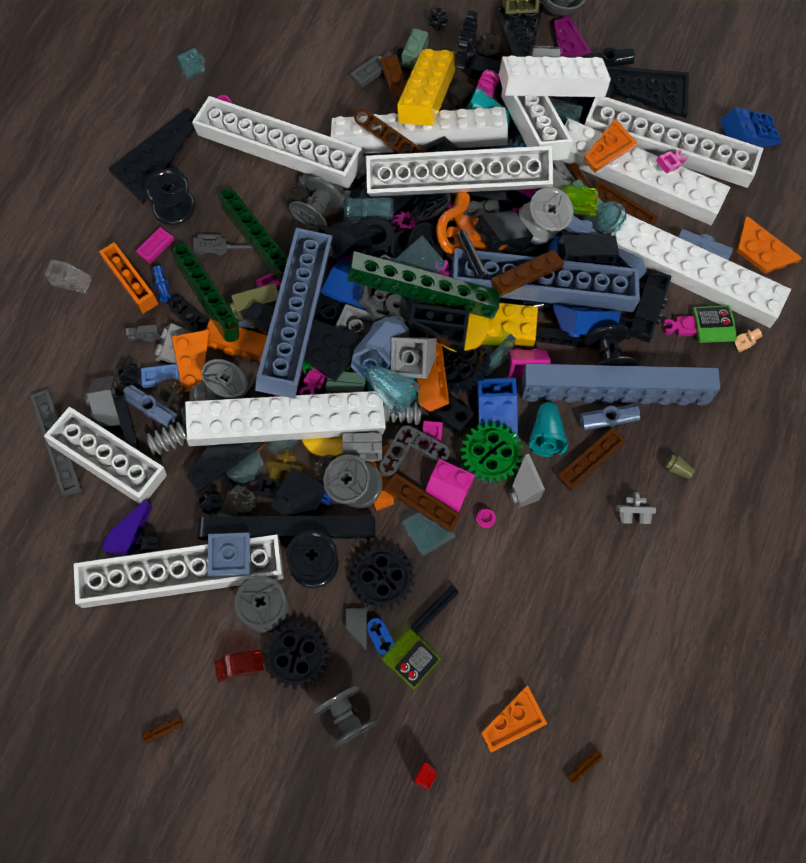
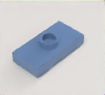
[141,364,181,388]

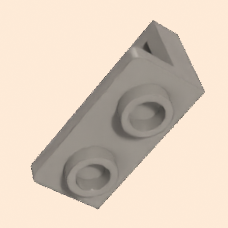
[154,323,192,364]

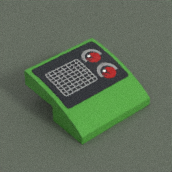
[692,305,737,343]

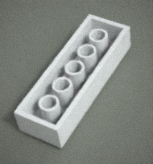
[499,56,611,97]
[501,89,573,160]
[44,407,167,504]

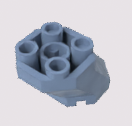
[351,316,410,380]

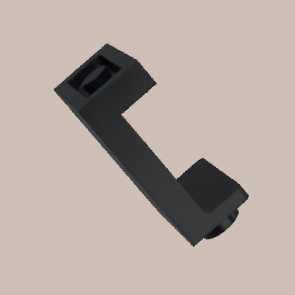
[474,210,533,253]

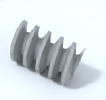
[383,397,422,425]
[147,422,188,457]

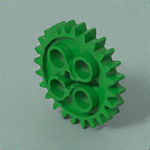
[460,422,524,485]

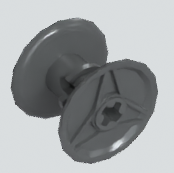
[289,177,344,233]
[189,359,248,401]
[323,454,383,509]
[234,576,289,633]
[313,685,379,749]

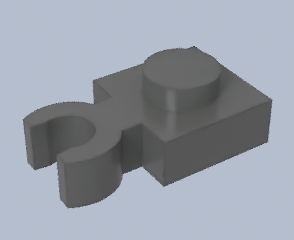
[126,325,161,342]

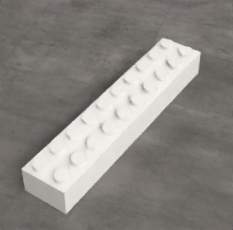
[192,96,364,188]
[585,97,763,188]
[331,107,508,154]
[561,119,730,225]
[366,146,553,197]
[611,212,791,328]
[185,391,386,446]
[74,535,284,608]

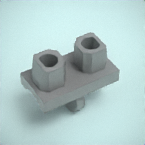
[616,492,656,524]

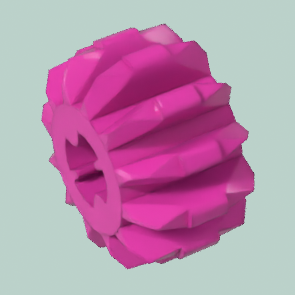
[477,69,500,98]
[392,209,421,232]

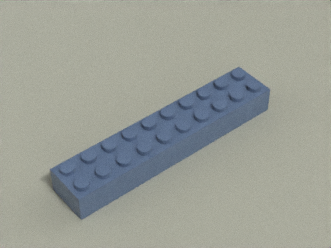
[255,228,332,399]
[451,248,640,312]
[521,364,720,406]

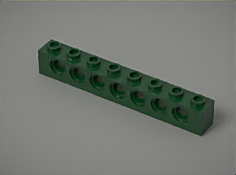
[347,251,500,320]

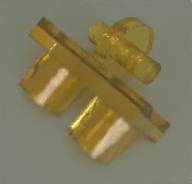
[266,449,304,479]

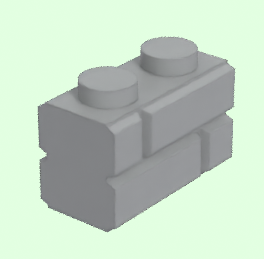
[343,431,382,461]

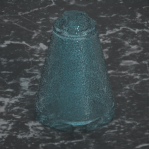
[366,364,420,416]

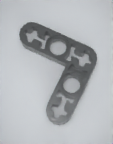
[379,425,450,477]

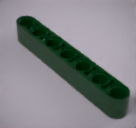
[220,188,288,283]
[173,244,240,342]

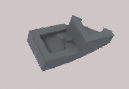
[346,608,367,650]

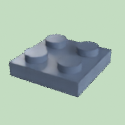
[208,533,250,576]

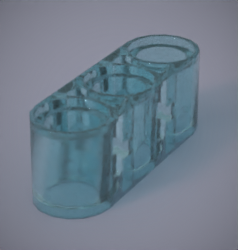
[343,197,394,220]

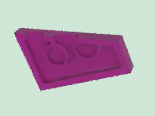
[553,16,592,58]

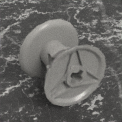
[518,187,574,243]

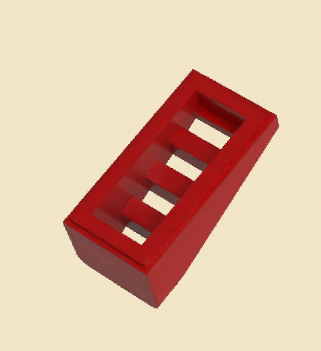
[414,762,437,790]

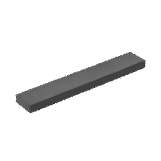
[30,389,83,498]

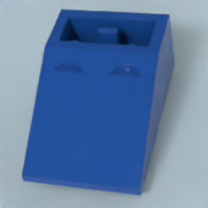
[720,107,781,147]
[476,378,518,441]

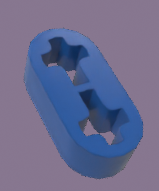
[367,618,395,656]

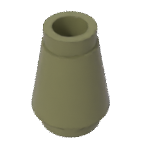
[664,454,695,479]

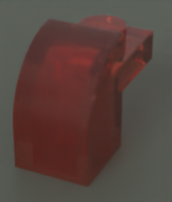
[214,650,264,682]

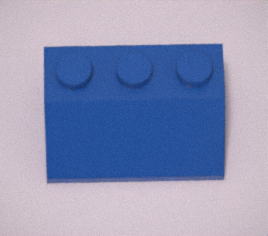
[321,258,368,312]
[553,304,621,337]

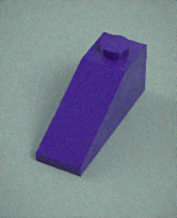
[102,501,152,557]

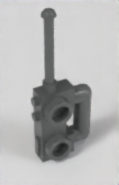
[193,234,253,255]

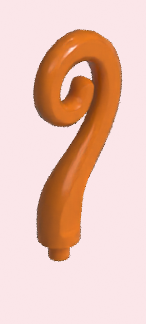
[437,192,470,254]

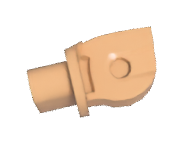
[735,328,763,352]

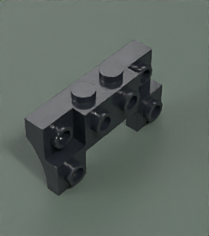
[619,272,672,343]

